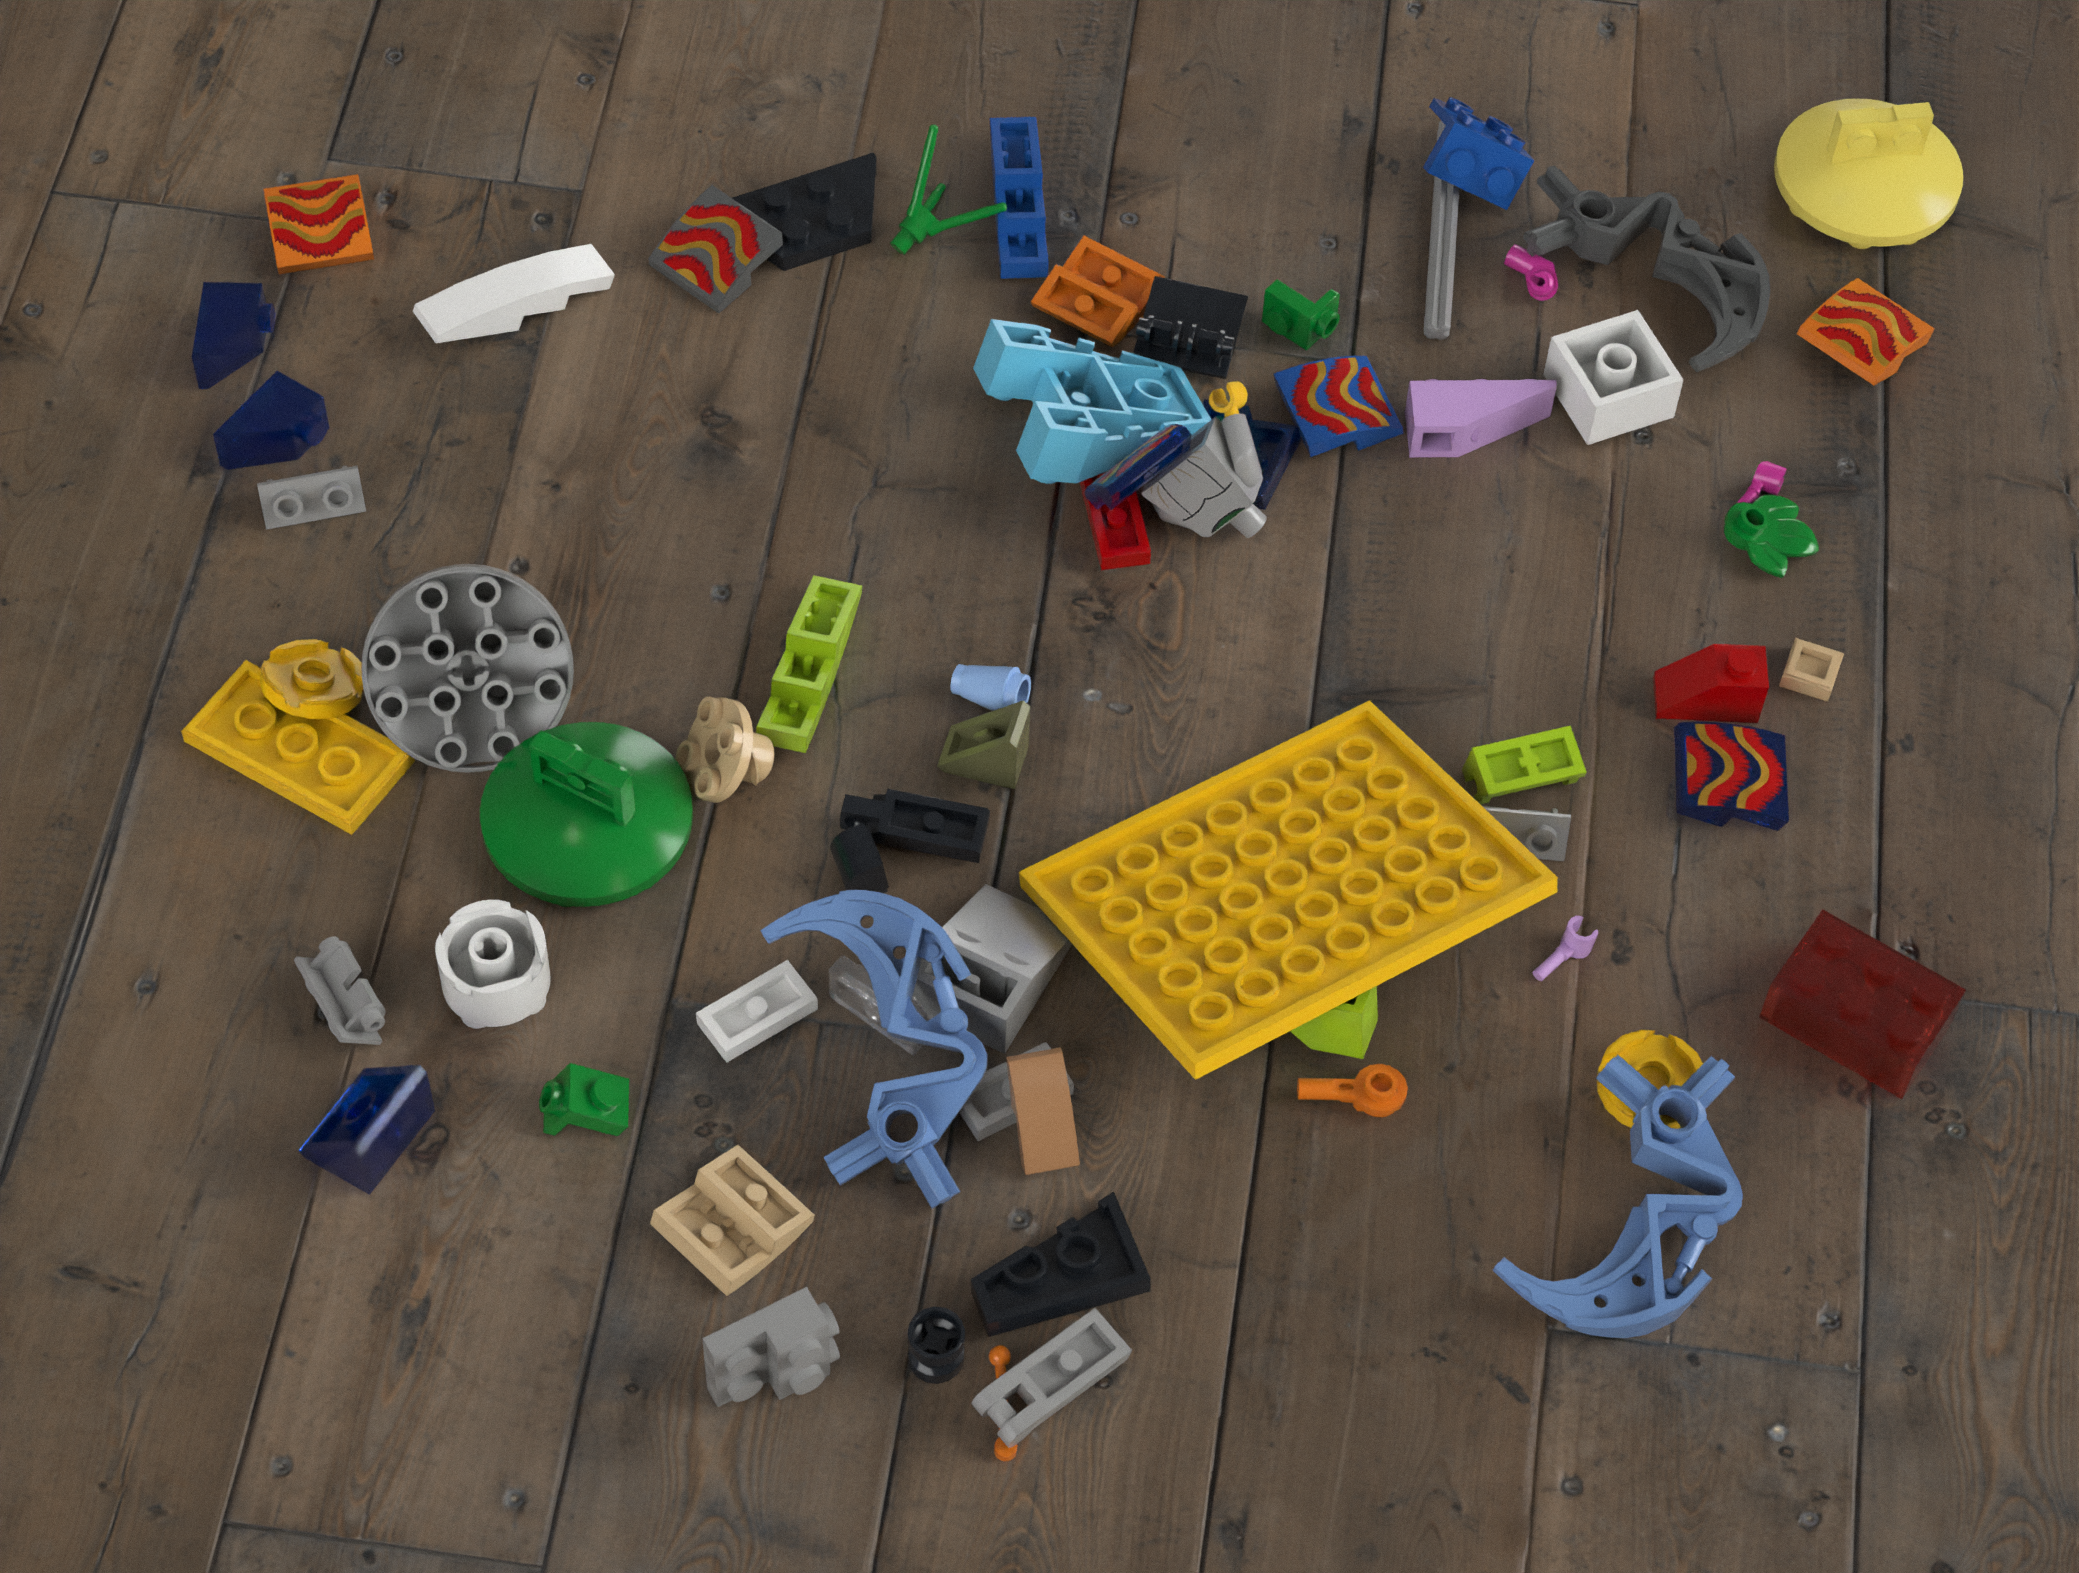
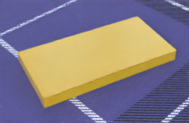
[181,660,415,835]

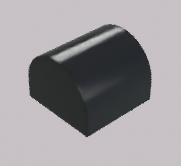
[830,823,889,893]

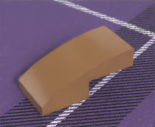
[1006,1047,1080,1175]

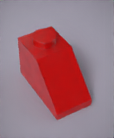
[1653,644,1769,723]

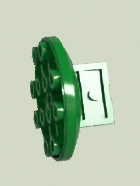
[480,722,693,907]

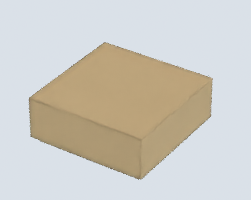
[1779,638,1844,702]

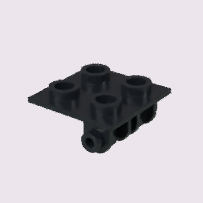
[1133,276,1248,379]

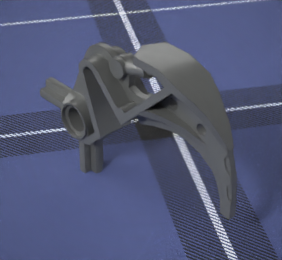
[1523,165,1770,372]

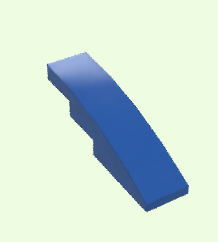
[990,117,1049,279]

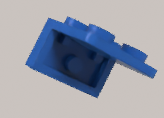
[1423,97,1534,210]

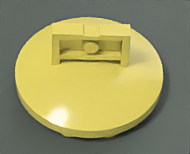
[1774,98,1963,249]

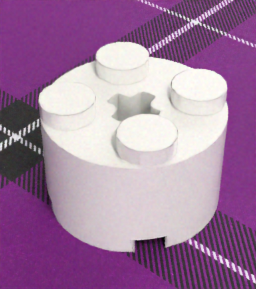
[435,899,551,1029]

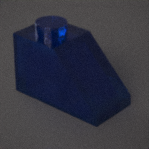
[192,282,275,389]
[213,371,329,470]

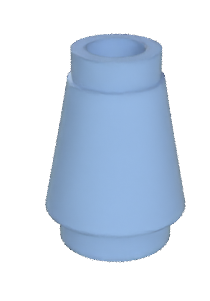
[950,664,1031,711]

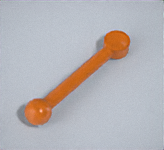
[989,1345,1018,1461]

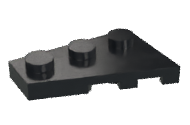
[970,1192,1151,1337]

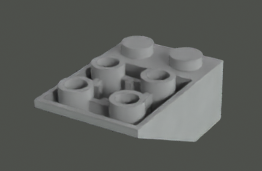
[912,884,1072,1054]

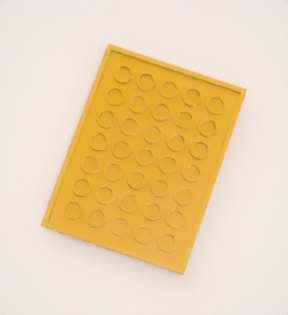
[1019,700,1558,1080]

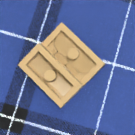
[650,1145,815,1296]

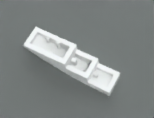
[413,244,615,343]

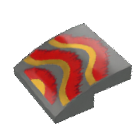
[648,185,783,313]

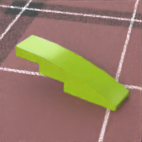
[756,575,862,753]

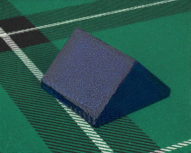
[298,1065,435,1195]

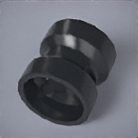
[907,1307,965,1384]

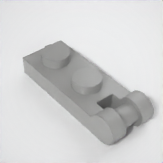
[971,1308,1132,1448]

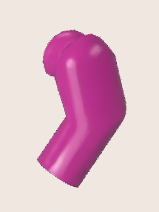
[1504,244,1559,301]

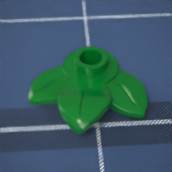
[1723,495,1819,578]

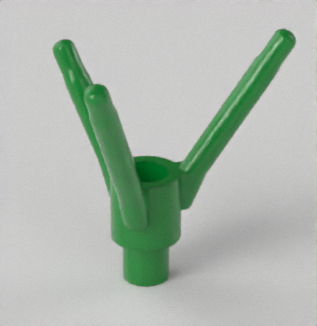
[890,124,1007,255]

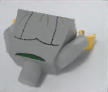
[1130,381,1267,538]

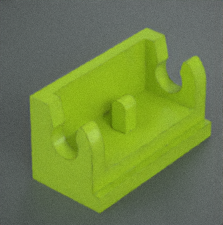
[1462,725,1587,805]

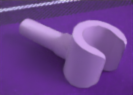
[1532,916,1598,981]

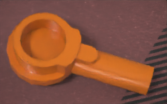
[1297,1064,1408,1117]

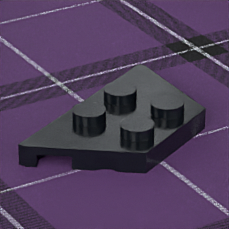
[732,152,877,271]

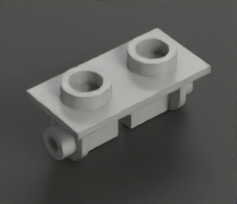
[257,465,366,530]
[1478,802,1571,861]
[294,936,386,1045]

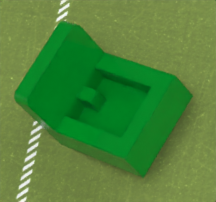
[1261,279,1340,351]
[539,1063,629,1136]

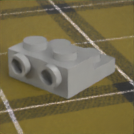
[702,1287,840,1407]

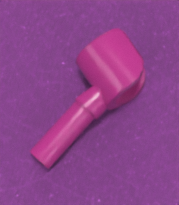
[1737,461,1787,504]

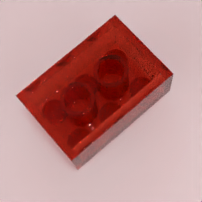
[1759,909,1966,1099]

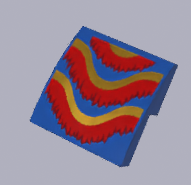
[1274,356,1403,457]

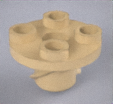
[675,696,774,803]

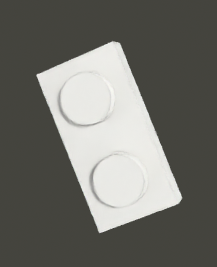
[696,960,818,1063]

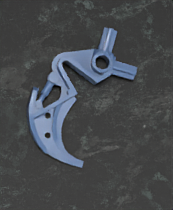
[760,890,988,1209]
[1493,1055,1743,1338]

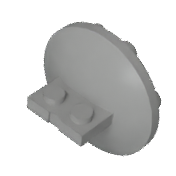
[361,564,574,773]

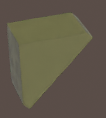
[937,700,1030,789]

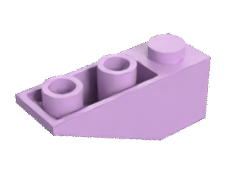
[1405,378,1557,458]

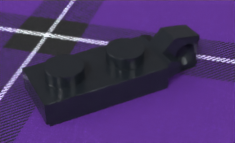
[840,789,990,863]

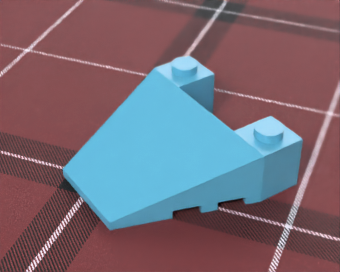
[973,319,1212,484]

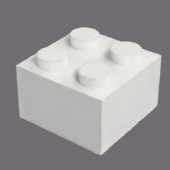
[1543,310,1683,445]

